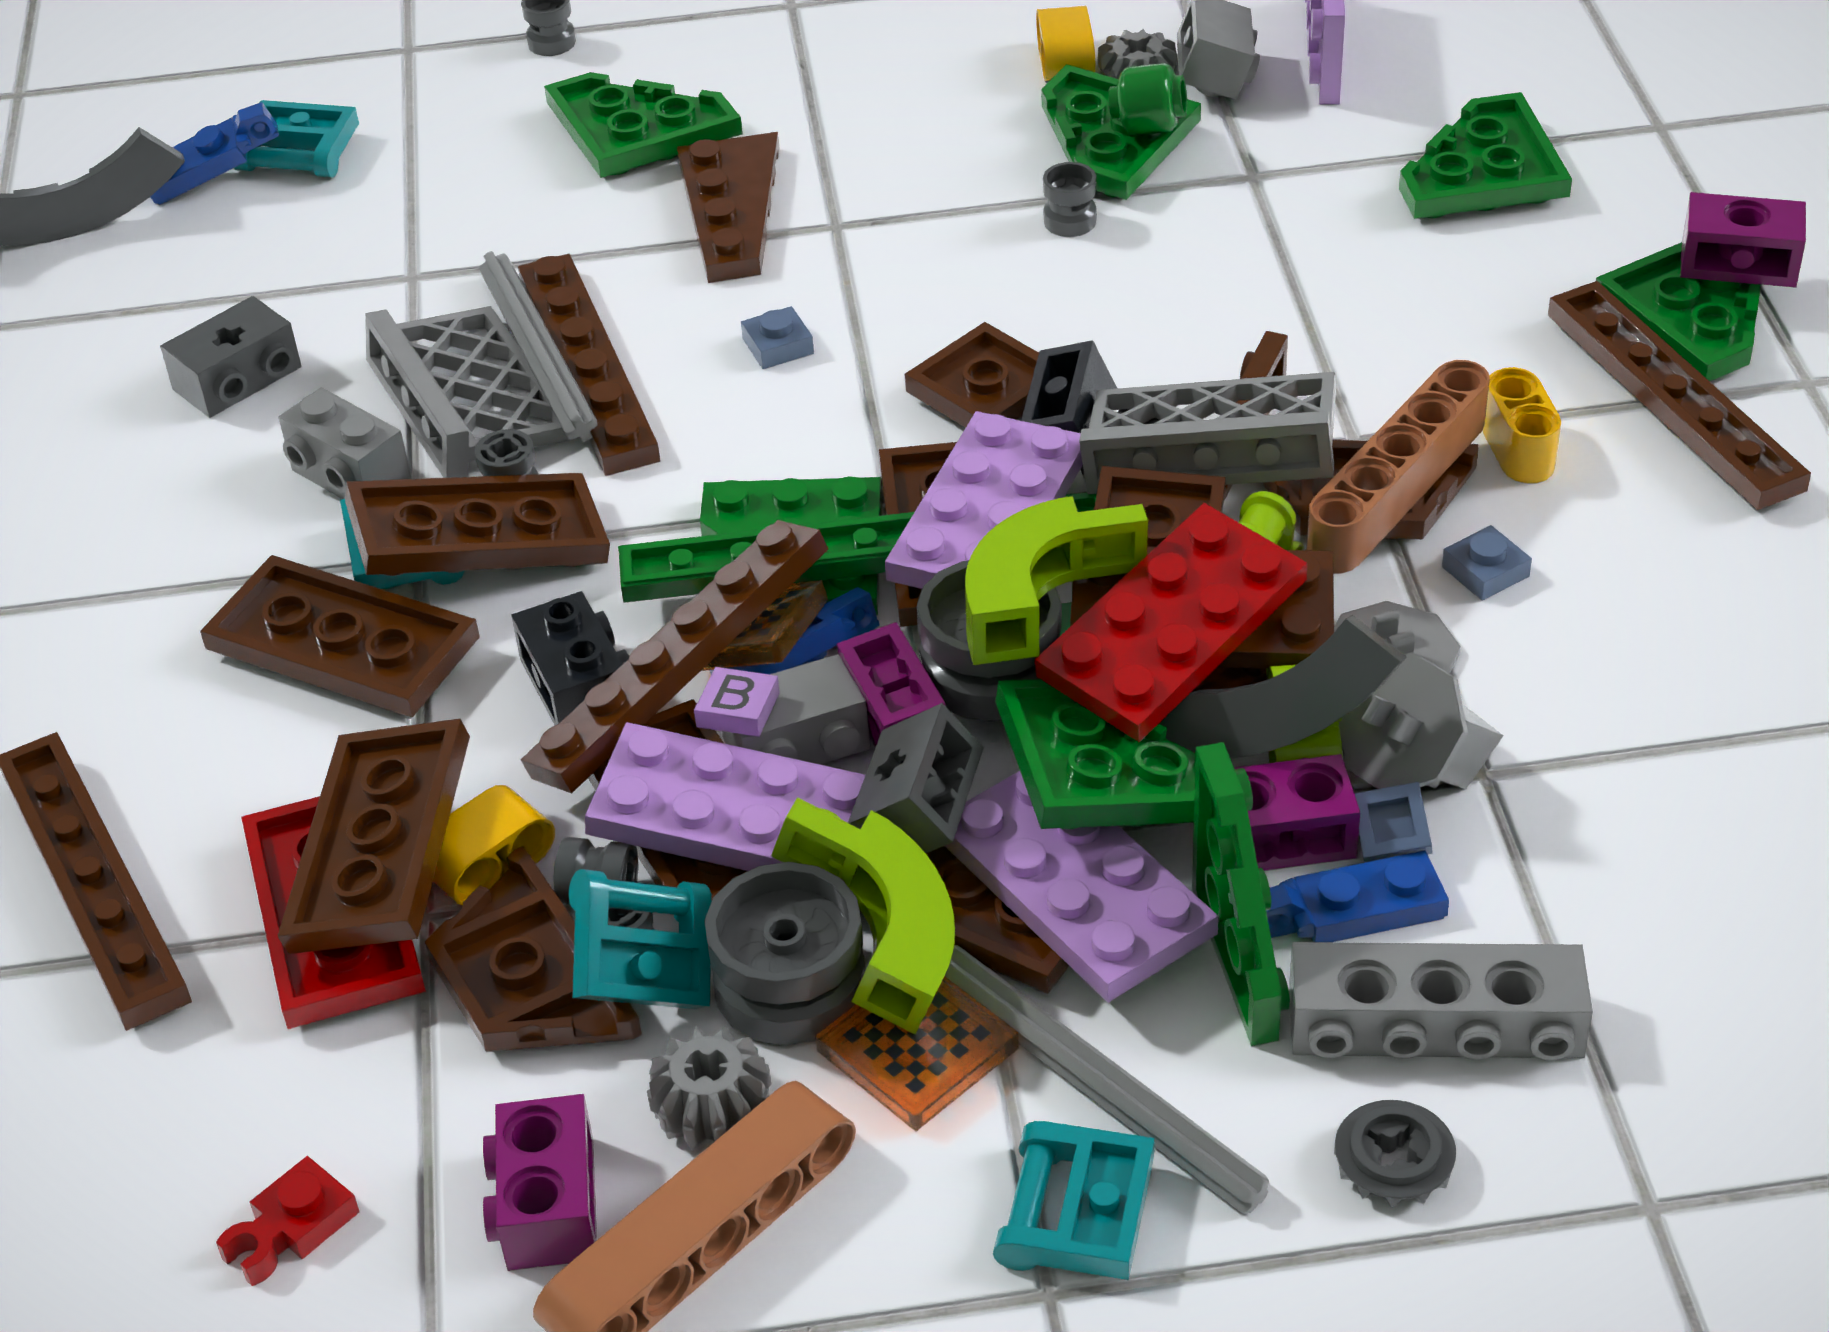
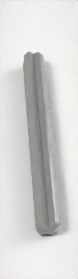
[479,251,598,442]
[941,945,1269,1214]

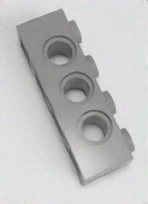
[1289,942,1593,1060]

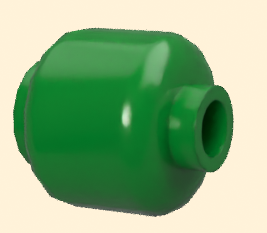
[1108,63,1187,135]

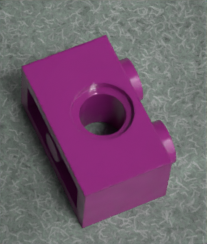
[1680,192,1806,288]

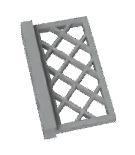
[365,306,576,478]
[1079,372,1336,494]

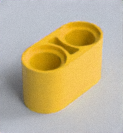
[1036,5,1096,81]
[1482,367,1561,483]
[433,785,555,906]

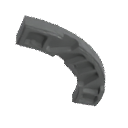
[0,127,185,246]
[1159,615,1407,759]

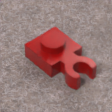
[216,1155,360,1286]

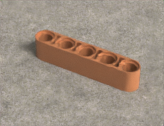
[1307,360,1490,574]
[533,1081,856,1332]

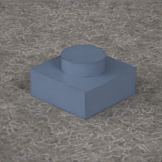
[741,306,814,369]
[1442,525,1532,601]
[1354,782,1433,863]

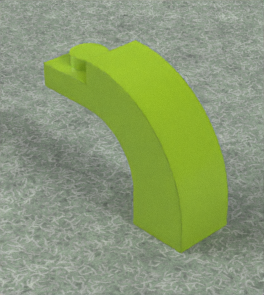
[965,496,1148,665]
[771,797,955,1034]

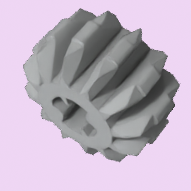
[647,1026,772,1151]

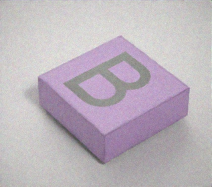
[694,667,780,737]

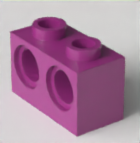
[837,622,946,748]
[1234,754,1360,871]
[483,1094,597,1271]

